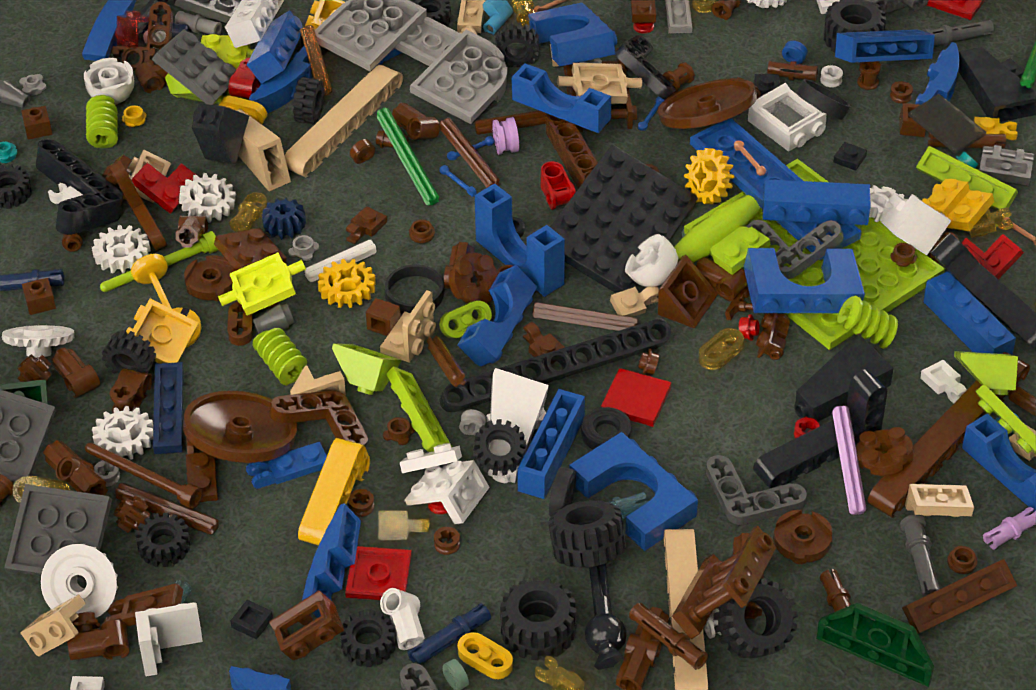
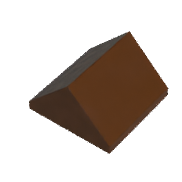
[658,255,718,328]

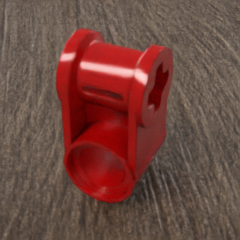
[228,58,261,99]
[541,161,576,210]

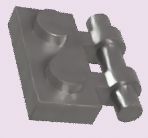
[979,145,1034,186]

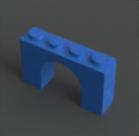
[528,2,617,66]
[475,184,565,297]
[744,248,865,313]
[569,432,698,551]

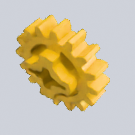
[684,148,734,204]
[318,259,376,308]

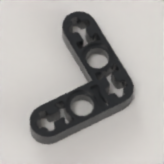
[615,35,676,100]

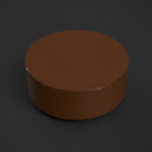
[350,139,375,164]

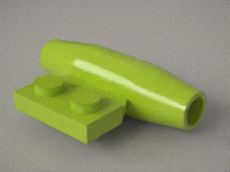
[674,195,771,275]

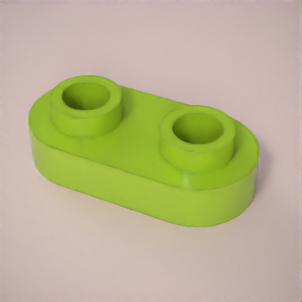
[439,301,492,338]

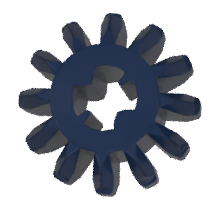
[262,197,306,240]

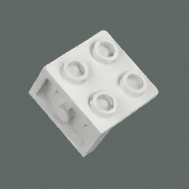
[405,460,490,524]
[135,603,203,676]

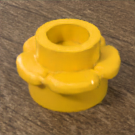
[122,105,146,127]

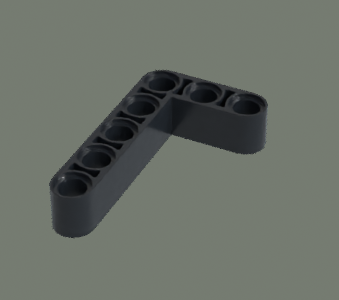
[36,139,123,235]
[931,233,1036,351]
[753,369,888,489]

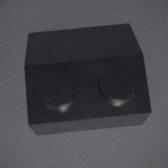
[192,103,249,164]

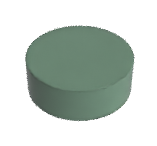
[442,659,469,690]

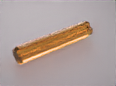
[300,25,332,96]

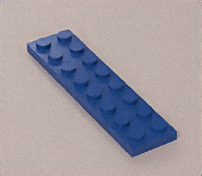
[690,118,862,260]

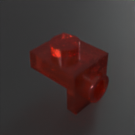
[115,11,149,48]

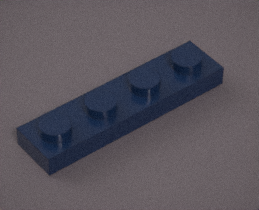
[153,362,184,454]

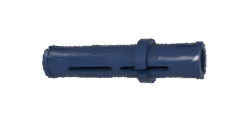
[0,269,65,291]
[407,603,491,665]

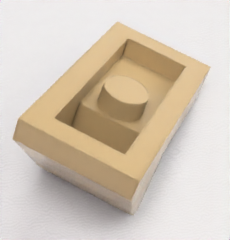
[290,366,346,408]

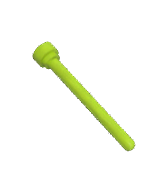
[100,231,219,292]

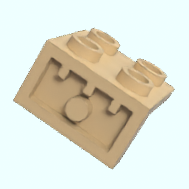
[380,290,436,363]

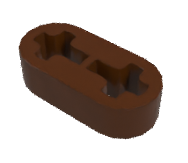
[227,302,253,346]

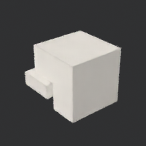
[881,193,951,255]

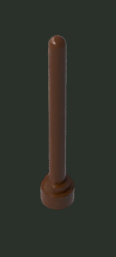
[85,443,203,509]

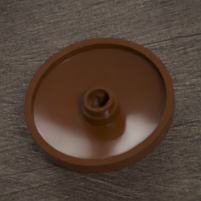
[658,78,757,129]
[183,391,297,463]

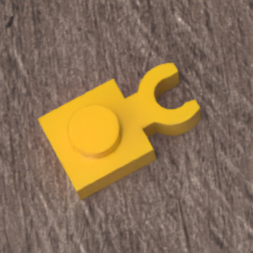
[973,117,1017,140]

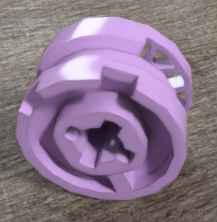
[492,117,519,155]

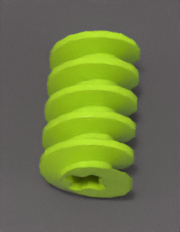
[86,95,118,148]
[837,296,898,349]
[252,328,307,386]

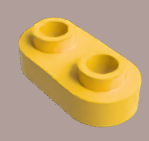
[218,96,267,124]
[458,633,513,679]

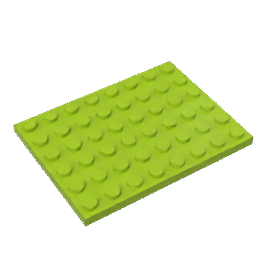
[684,159,945,350]

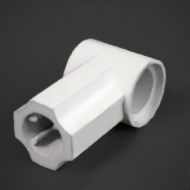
[380,588,425,650]

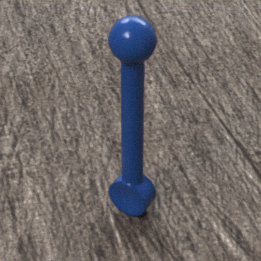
[638,97,664,130]
[447,136,495,160]
[439,165,477,197]

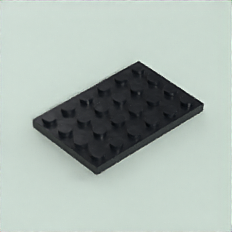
[550,145,698,293]

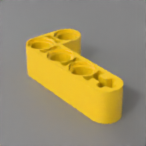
[298,438,370,546]

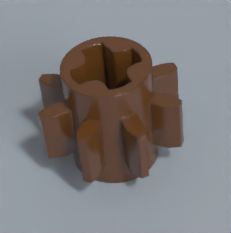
[17,354,51,382]
[113,495,150,533]

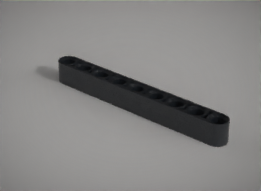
[439,319,671,413]

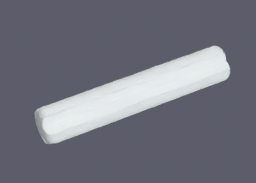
[304,240,376,282]

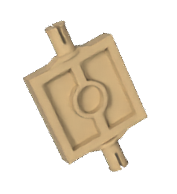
[557,63,642,104]

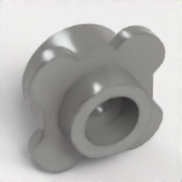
[19,74,46,96]
[288,235,319,261]

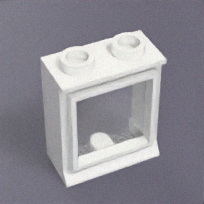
[748,83,827,151]

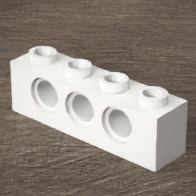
[225,0,284,48]

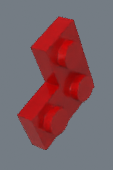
[132,162,200,214]
[961,234,1024,280]

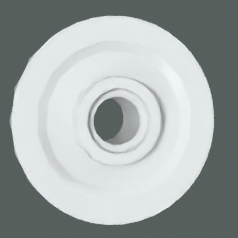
[2,325,74,357]
[41,544,118,618]

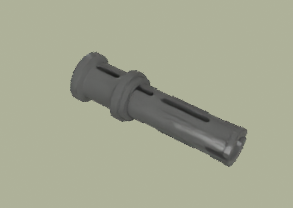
[922,20,994,46]
[900,515,940,597]

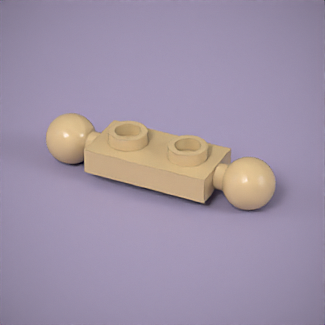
[457,0,486,35]

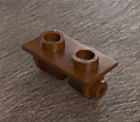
[756,313,790,360]

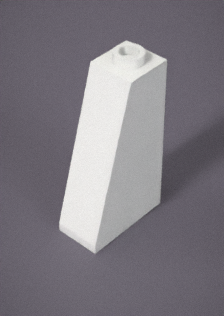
[488,368,549,483]

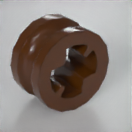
[890,81,913,103]
[348,489,375,517]
[434,527,460,555]

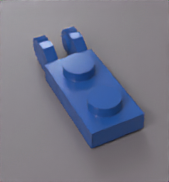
[246,442,327,489]

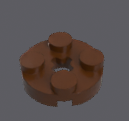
[449,253,498,303]
[184,255,236,301]
[856,427,914,476]
[773,510,832,564]

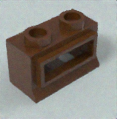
[269,590,344,660]

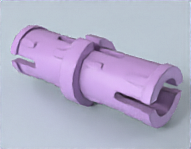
[983,507,1036,550]

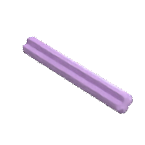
[832,406,866,515]

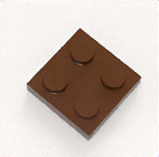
[214,228,287,271]

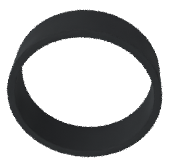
[796,79,851,120]
[385,264,444,314]

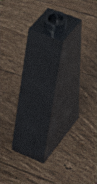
[958,47,1036,122]
[794,334,894,422]

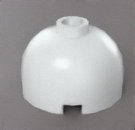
[84,58,134,104]
[625,234,678,287]

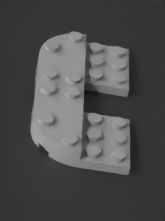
[311,0,507,124]

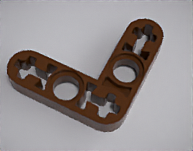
[110,2,173,71]
[109,160,168,252]
[269,390,368,448]

